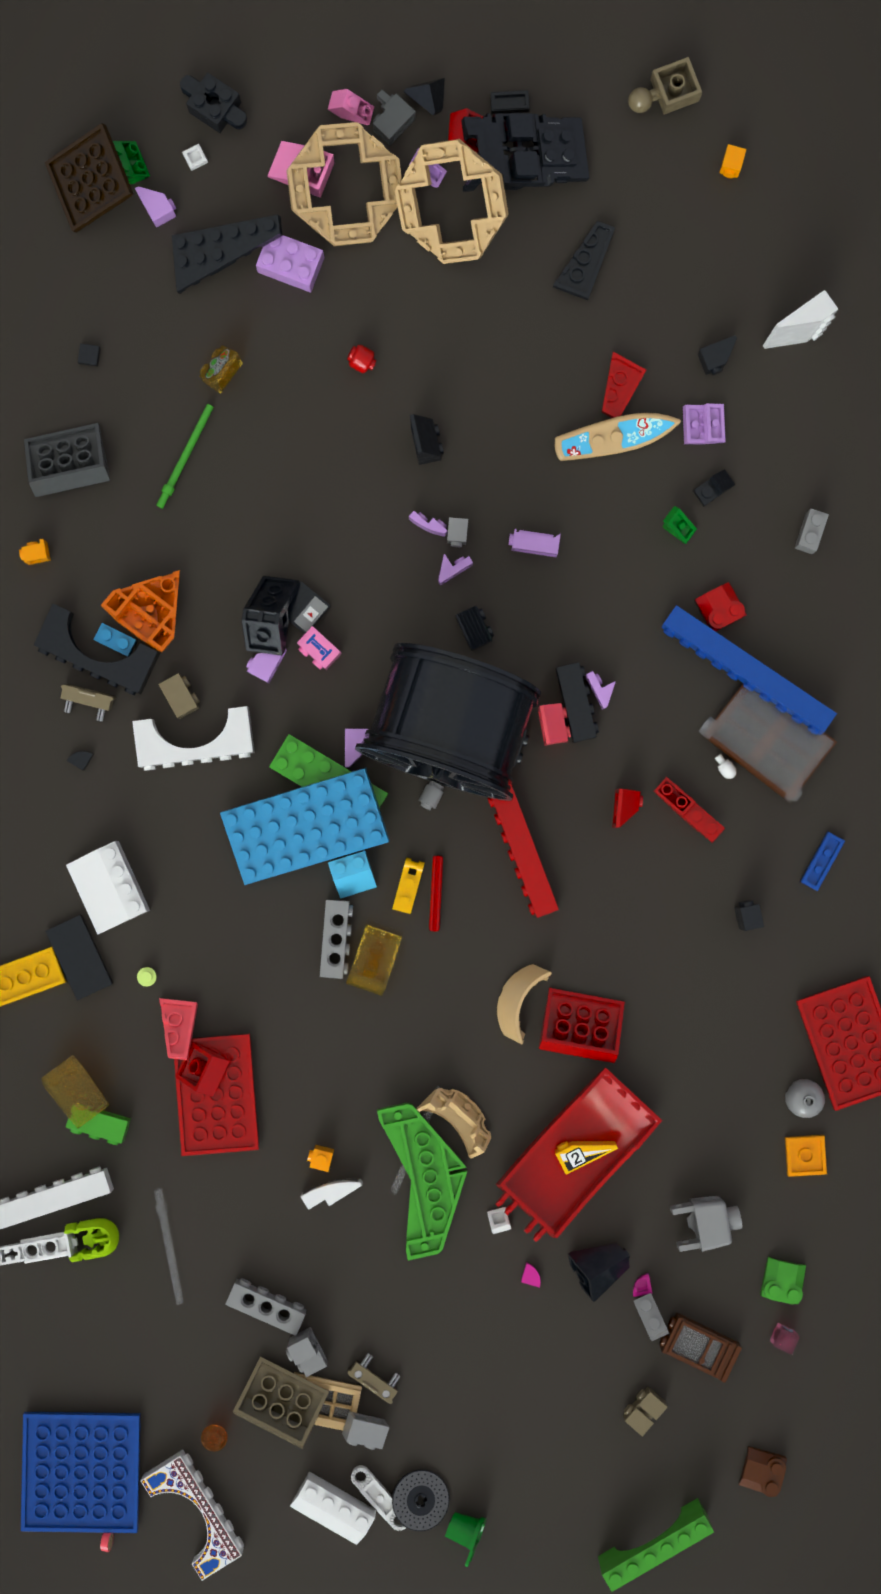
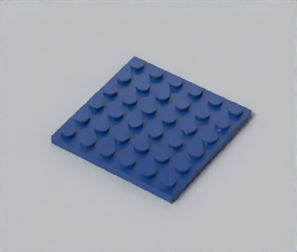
[21,1412,141,1533]

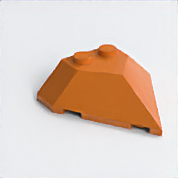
[101,570,180,652]

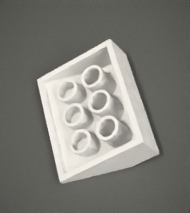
[763,290,838,349]
[66,841,150,935]

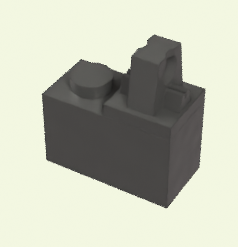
[373,90,416,146]

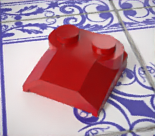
[695,582,747,632]

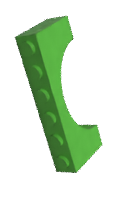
[598,1498,714,1592]

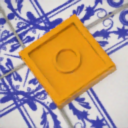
[785,1135,827,1177]

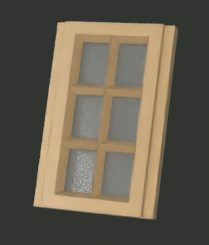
[294,1372,362,1431]

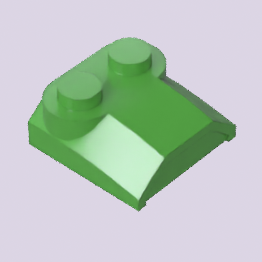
[760,1257,806,1304]

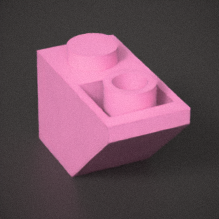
[328,89,374,125]

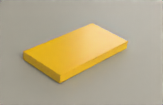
[0,947,66,1007]

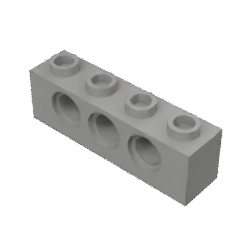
[320,899,353,979]
[225,1278,307,1336]

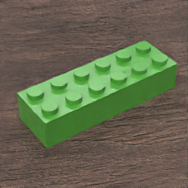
[269,734,388,809]

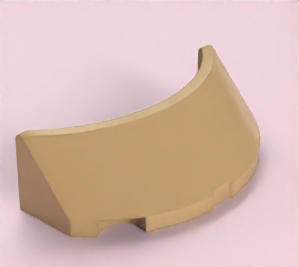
[497,964,552,1044]
[416,1088,491,1158]

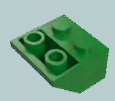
[113,141,150,185]

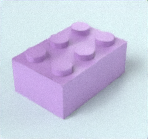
[256,235,325,293]

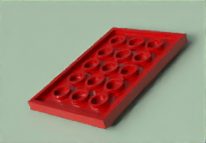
[796,976,881,1111]
[174,1033,259,1156]

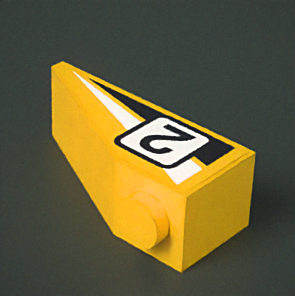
[555,1141,618,1175]

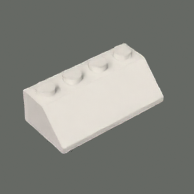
[290,1471,376,1545]

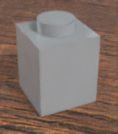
[447,517,468,547]

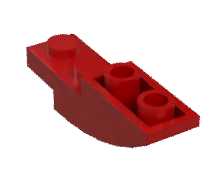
[654,777,725,843]

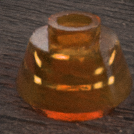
[201,1424,228,1452]

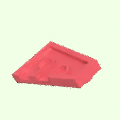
[159,998,198,1060]

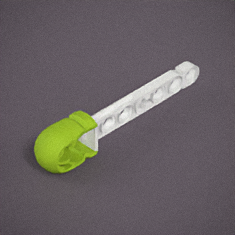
[0,1218,119,1266]

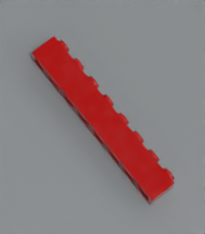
[487,784,559,918]

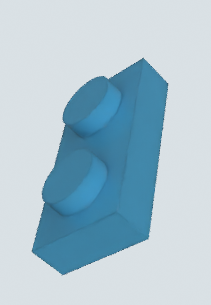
[93,623,137,657]

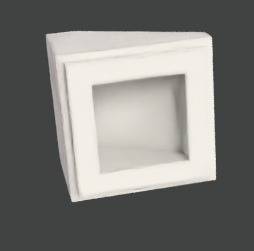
[487,1207,511,1234]

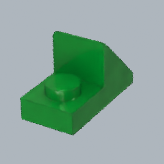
[662,506,697,544]

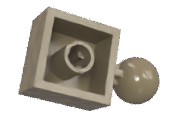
[628,57,702,115]

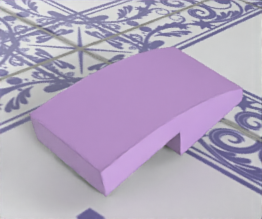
[409,511,448,537]

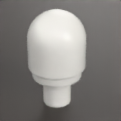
[715,754,737,779]

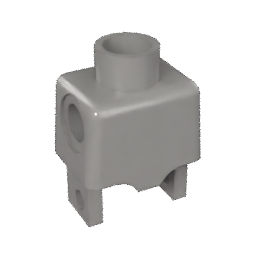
[670,1196,742,1252]

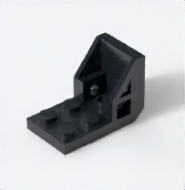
[242,576,300,656]

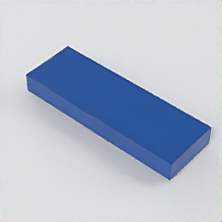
[800,832,845,891]

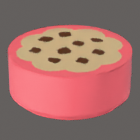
[100,1533,114,1552]

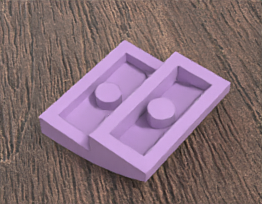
[683,403,726,444]

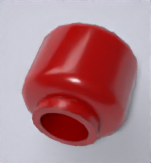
[347,344,376,373]

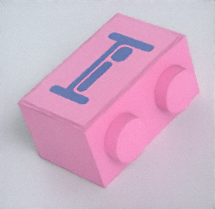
[297,626,342,670]

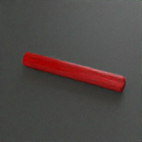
[429,855,443,931]

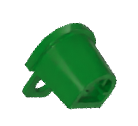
[445,1512,487,1567]

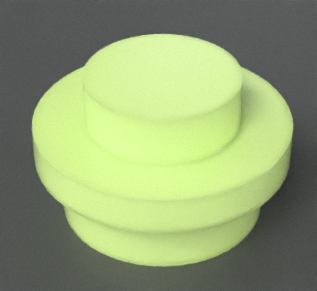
[137,967,157,987]

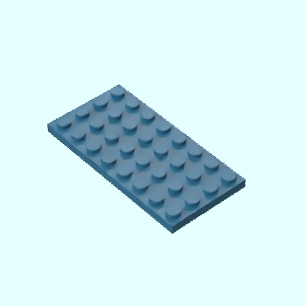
[220,768,390,885]

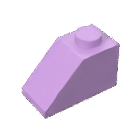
[135,187,176,228]
[246,648,287,684]
[345,729,369,768]

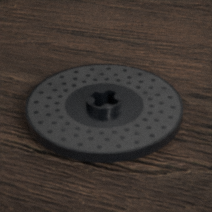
[392,1469,449,1531]

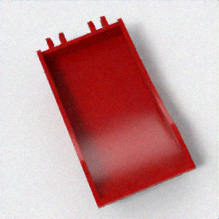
[495,1068,663,1242]

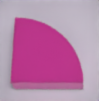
[521,1262,541,1288]
[633,1273,652,1297]

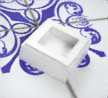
[182,144,208,171]

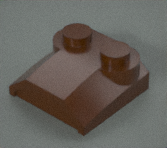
[738,1446,787,1497]

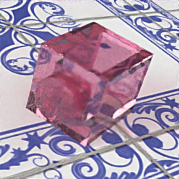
[770,1323,800,1355]

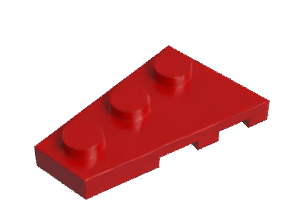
[602,352,646,418]

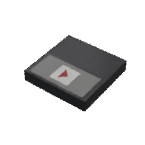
[287,582,331,634]

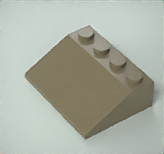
[233,1357,329,1449]

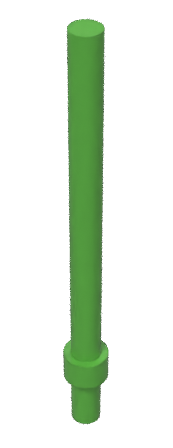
[156,404,214,509]

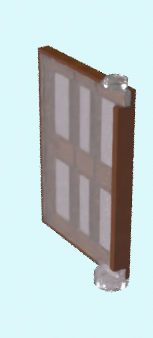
[698,683,837,803]

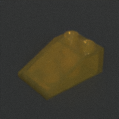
[346,925,402,996]
[41,1055,109,1129]

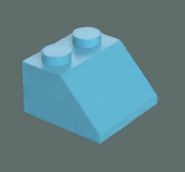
[328,851,377,899]

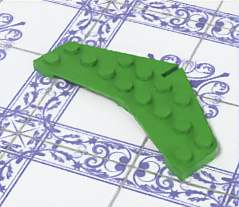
[377,1103,467,1261]

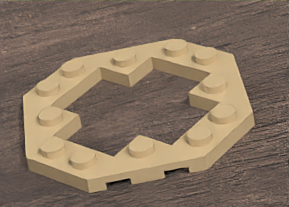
[286,122,402,246]
[395,139,509,264]

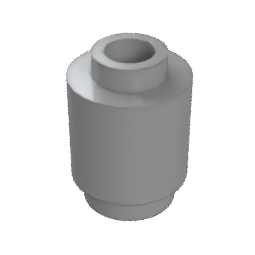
[418,781,444,811]

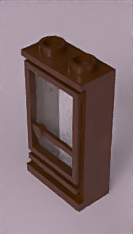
[659,1312,742,1383]

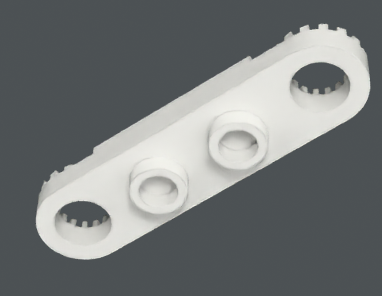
[351,1465,406,1531]

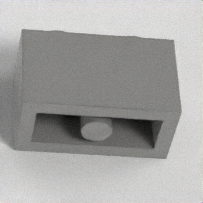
[794,508,829,554]
[634,1293,669,1341]
[342,1411,389,1450]

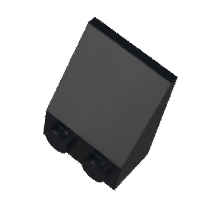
[410,414,444,465]

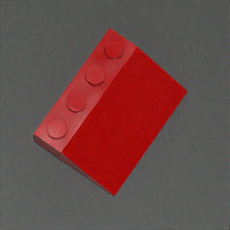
[539,988,625,1063]

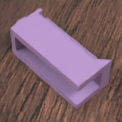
[508,529,561,557]

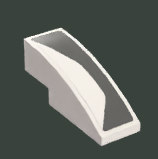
[300,1178,363,1210]

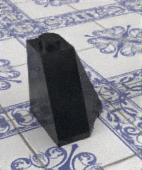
[568,1243,630,1302]

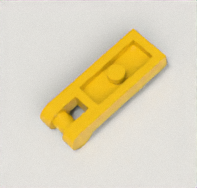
[392,857,425,914]

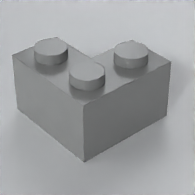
[286,1327,328,1377]

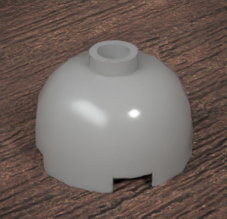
[785,1079,825,1118]

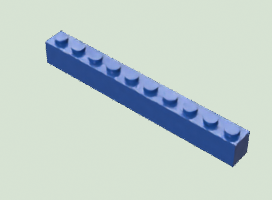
[661,605,837,735]

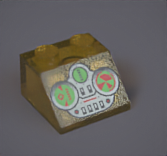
[200,345,243,394]

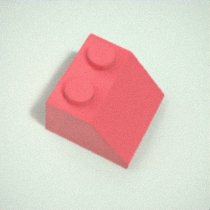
[538,703,571,746]

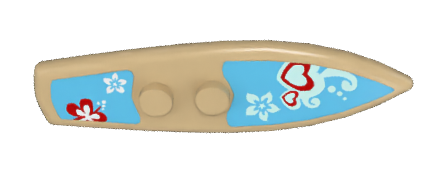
[555,413,681,461]

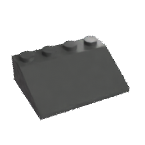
[24,423,110,497]

